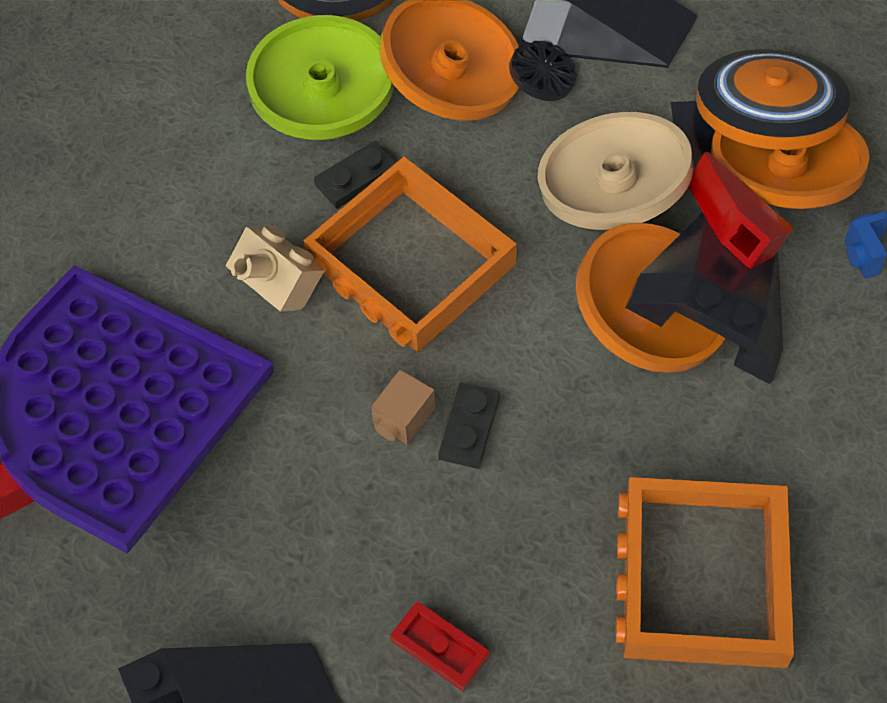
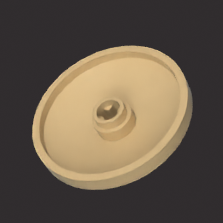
[538,112,694,230]

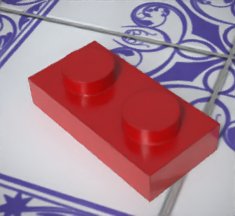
[390,601,490,692]

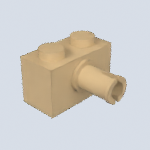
[226,224,325,312]

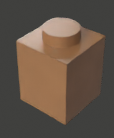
[371,370,436,445]

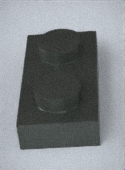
[314,140,396,209]
[438,382,500,469]

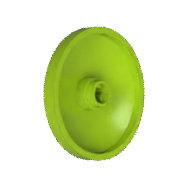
[246,15,394,140]

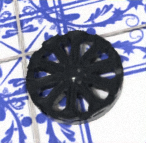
[509,40,577,101]

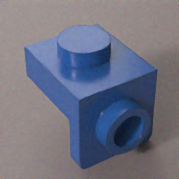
[844,211,887,279]

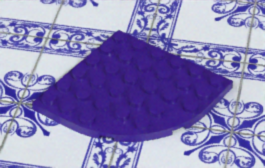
[0,265,274,554]

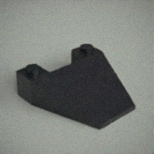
[118,643,339,703]

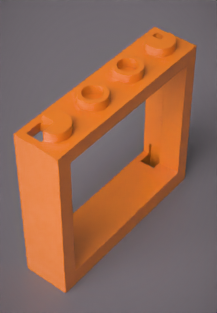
[303,156,517,353]
[615,477,794,668]

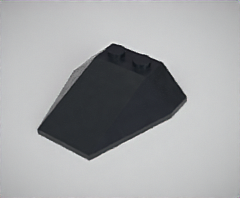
[522,0,697,68]
[625,212,783,384]

